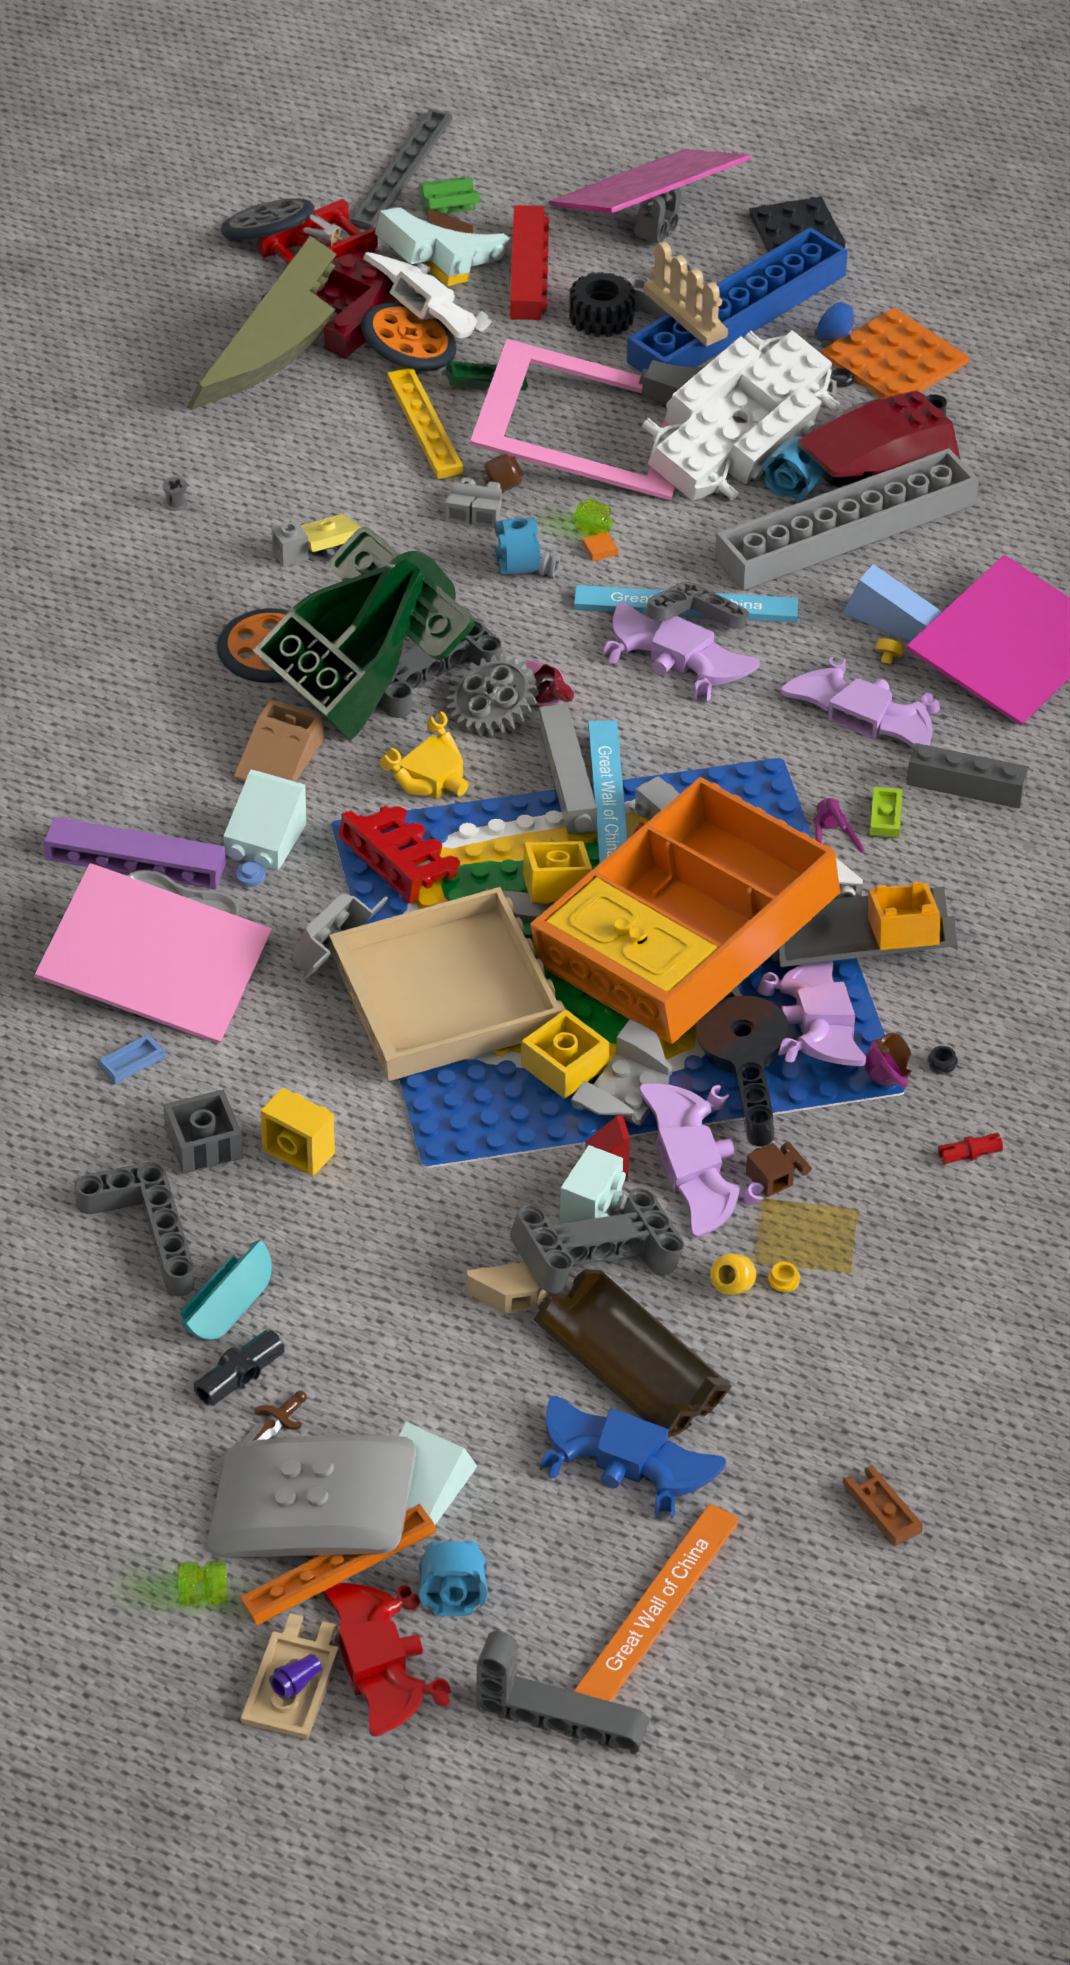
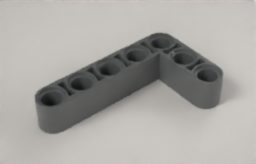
[75,1162,194,1296]
[476,1631,649,1754]

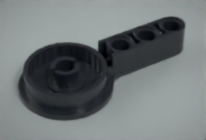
[696,996,789,1147]

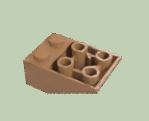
[234,700,324,782]

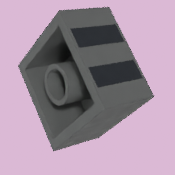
[164,1089,243,1174]

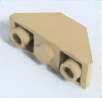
[466,1262,551,1314]

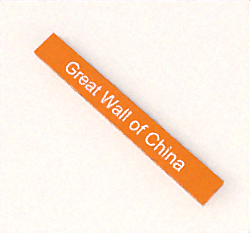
[574,1503,739,1702]

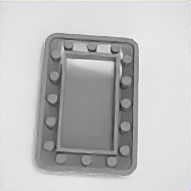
[207,1435,417,1558]

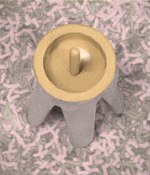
[303,215,343,246]

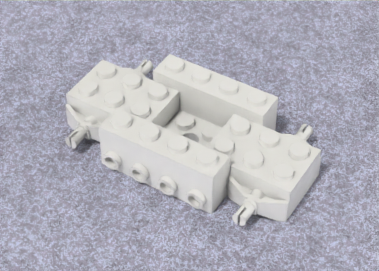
[642,330,840,501]

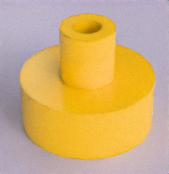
[875,638,905,665]

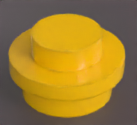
[768,1262,800,1292]

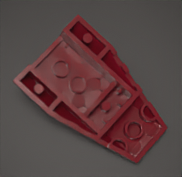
[797,390,961,477]

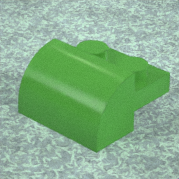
[418,176,480,216]

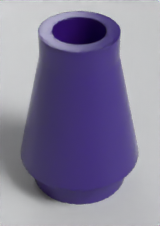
[269,1654,322,1700]

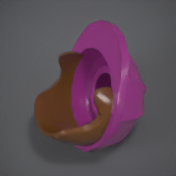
[865,1032,912,1088]

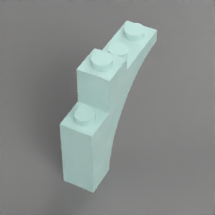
[375,207,509,276]

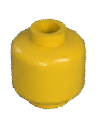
[710,1254,756,1295]

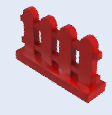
[338,806,460,903]

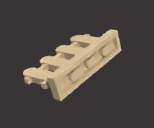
[643,241,728,347]

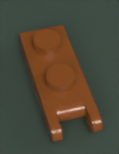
[842,1465,923,1547]

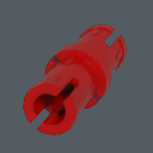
[938,1132,1003,1165]

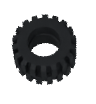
[569,272,635,337]

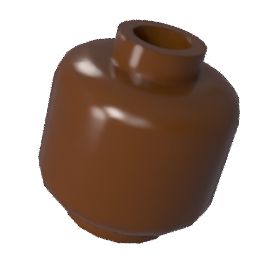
[482,454,524,493]

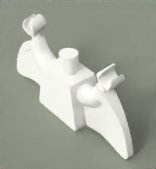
[363,252,492,338]

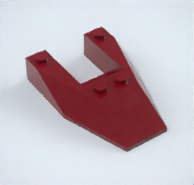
[261,250,403,359]

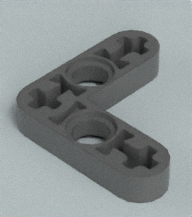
[645,582,749,629]

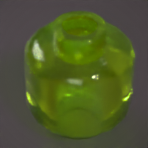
[572,498,614,536]

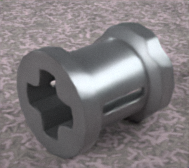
[163,477,188,511]

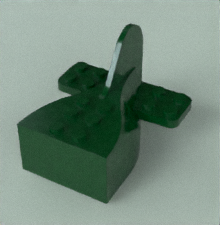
[253,527,474,740]

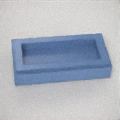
[97,1033,166,1084]

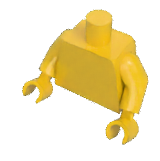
[380,711,469,800]

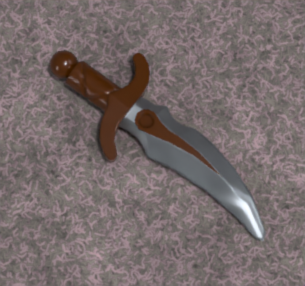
[213,1390,307,1466]

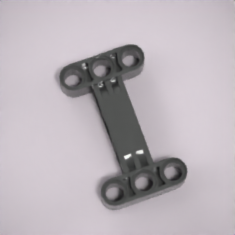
[377,613,501,718]
[510,1188,684,1293]

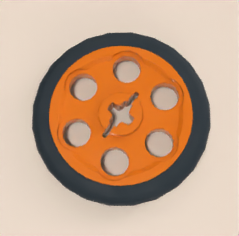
[361,303,456,371]
[217,608,289,683]

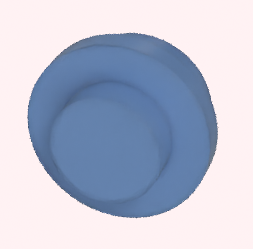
[236,862,265,887]

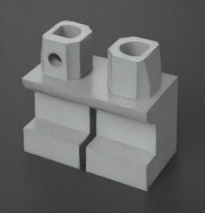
[445,477,502,529]

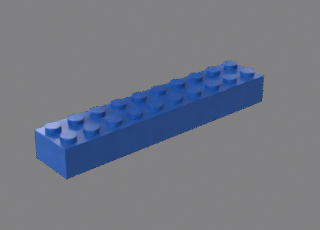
[627,227,848,372]

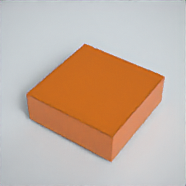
[582,532,618,561]

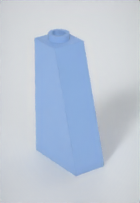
[843,564,942,642]

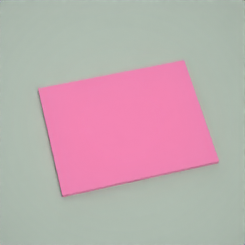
[35,863,272,1043]

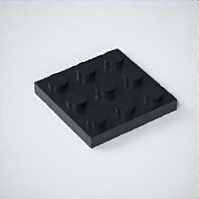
[749,196,846,252]

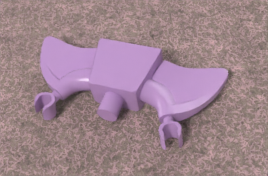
[602,602,760,701]
[781,657,940,748]
[758,961,866,1066]
[639,1083,764,1238]

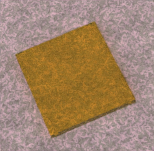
[755,1199,859,1273]

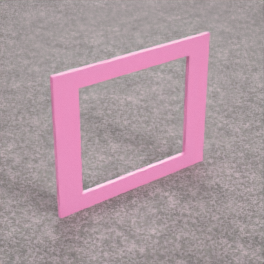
[470,339,675,501]

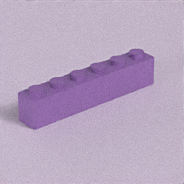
[44,817,226,889]

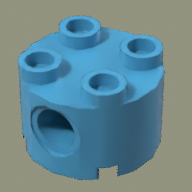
[762,436,825,502]
[495,517,540,575]
[419,1540,488,1616]

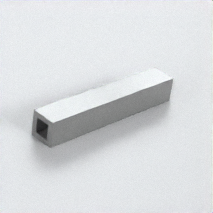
[539,704,597,834]

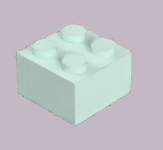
[560,1145,626,1224]

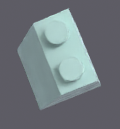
[223,769,306,870]
[399,1422,477,1525]

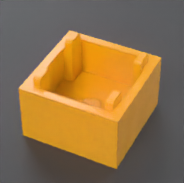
[868,882,940,950]

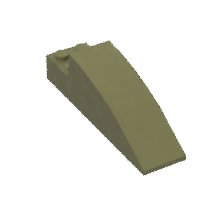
[187,236,336,410]

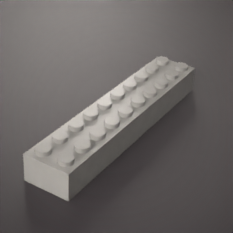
[715,448,979,590]

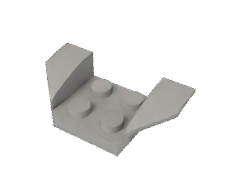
[292,893,388,981]
[571,1019,669,1126]

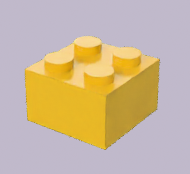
[523,841,592,904]
[521,1009,609,1099]
[260,1087,335,1176]

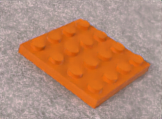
[820,307,969,398]

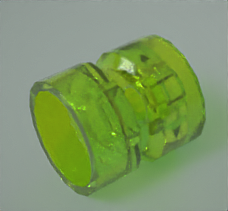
[178,1560,228,1607]

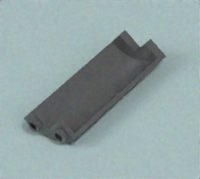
[770,887,958,967]

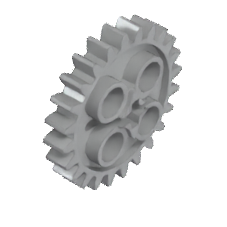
[446,655,539,737]

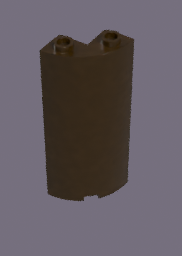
[533,1269,732,1437]

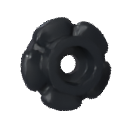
[927,1046,958,1073]

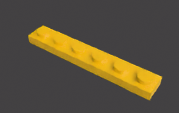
[387,369,463,479]

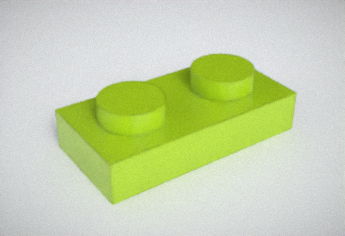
[870,787,903,838]

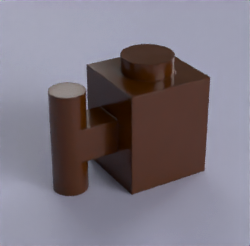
[746,1142,812,1197]

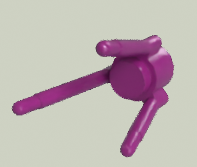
[813,798,864,852]

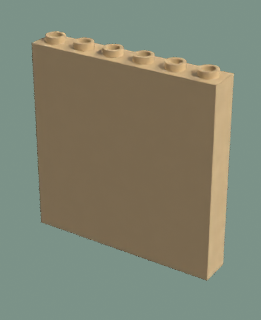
[329,887,565,1081]

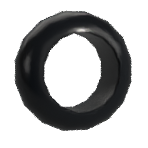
[830,368,854,387]

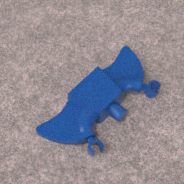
[540,1396,726,1518]

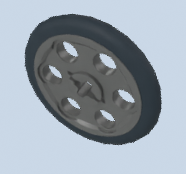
[221,198,315,240]

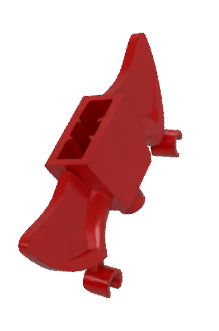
[323,1583,452,1737]

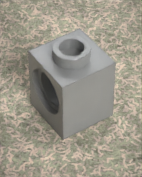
[272,520,309,567]

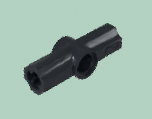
[194,1330,285,1406]

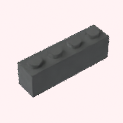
[906,743,1029,809]

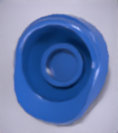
[814,302,854,340]

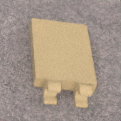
[241,1613,339,1740]

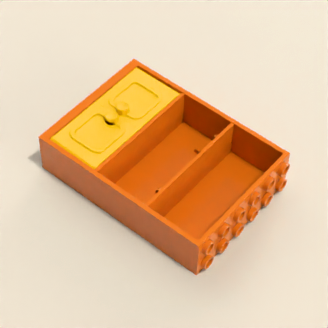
[530,777,840,1045]

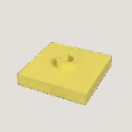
[301,514,361,552]

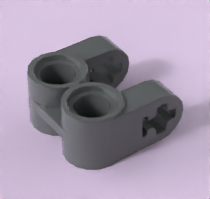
[634,187,681,244]

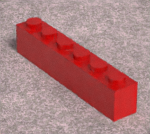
[510,205,549,320]

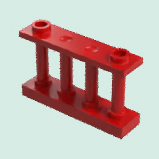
[258,199,378,265]

